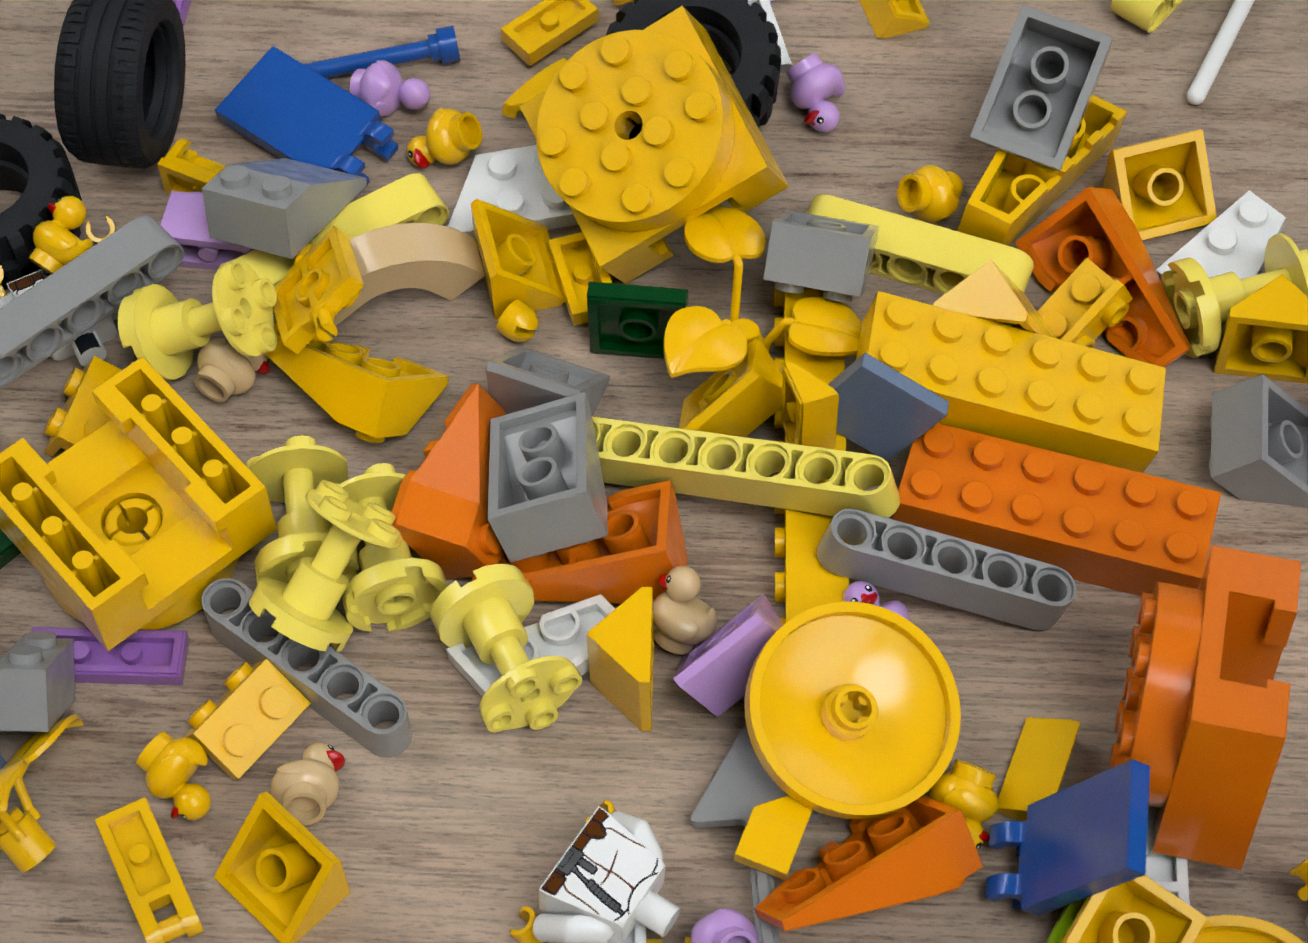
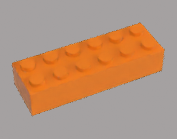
[893,423,1222,596]

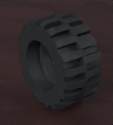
[606,0,781,139]
[0,114,82,290]

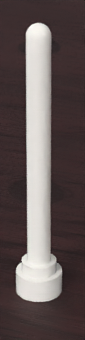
[1187,0,1255,105]

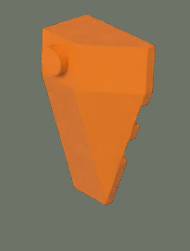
[1015,187,1192,367]
[392,383,506,580]
[471,480,688,604]
[754,795,983,931]

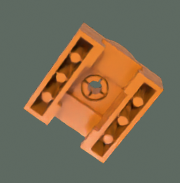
[1108,545,1301,870]

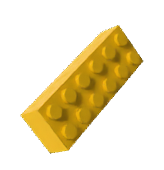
[856,291,1166,473]

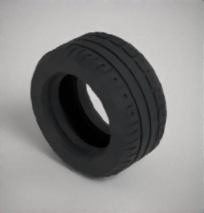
[54,0,186,169]

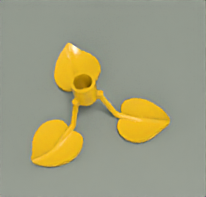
[663,206,862,378]
[0,714,83,873]

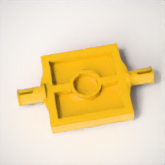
[273,226,364,354]

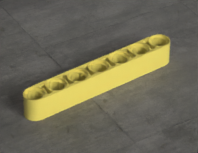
[592,416,900,518]

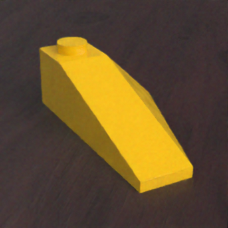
[264,319,450,443]

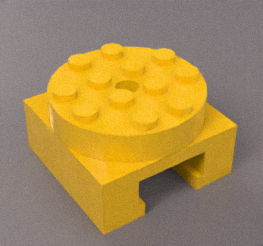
[519,6,789,284]
[0,357,277,651]

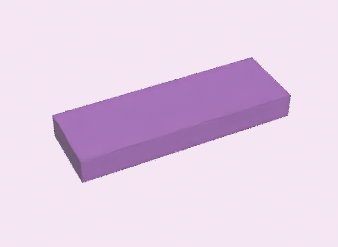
[31,627,190,685]

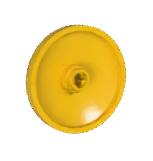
[744,601,961,819]

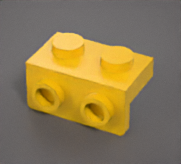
[43,356,122,457]
[183,658,311,781]

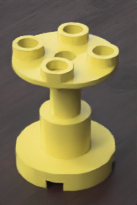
[1161,233,1308,358]
[118,259,277,382]
[246,435,359,584]
[329,463,447,632]
[249,480,403,652]
[430,564,582,733]

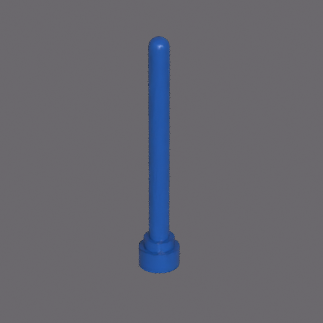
[304,25,460,78]

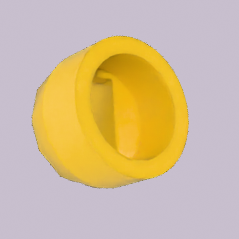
[496,299,539,342]

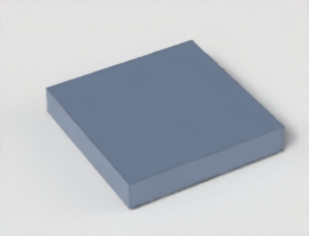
[828,353,949,462]

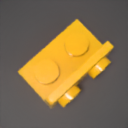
[1037,258,1133,348]

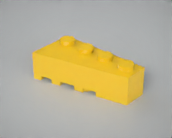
[957,95,1128,246]

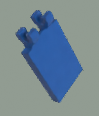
[215,46,399,195]
[985,759,1150,916]

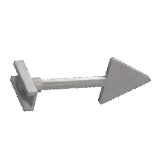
[691,725,821,943]

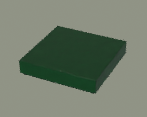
[587,281,688,359]

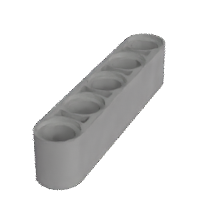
[0,215,184,388]
[817,509,1077,631]
[201,578,412,758]

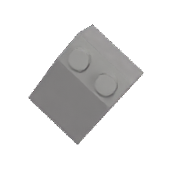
[970,5,1113,172]
[202,158,367,259]
[488,392,608,563]

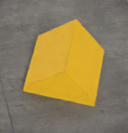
[1102,129,1217,240]
[470,198,565,320]
[933,260,1055,338]
[1213,274,1308,384]
[679,337,783,437]
[586,587,654,731]
[214,791,351,943]
[1061,875,1208,943]

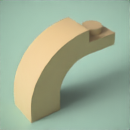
[334,223,486,326]

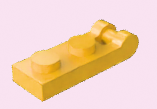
[94,797,204,943]

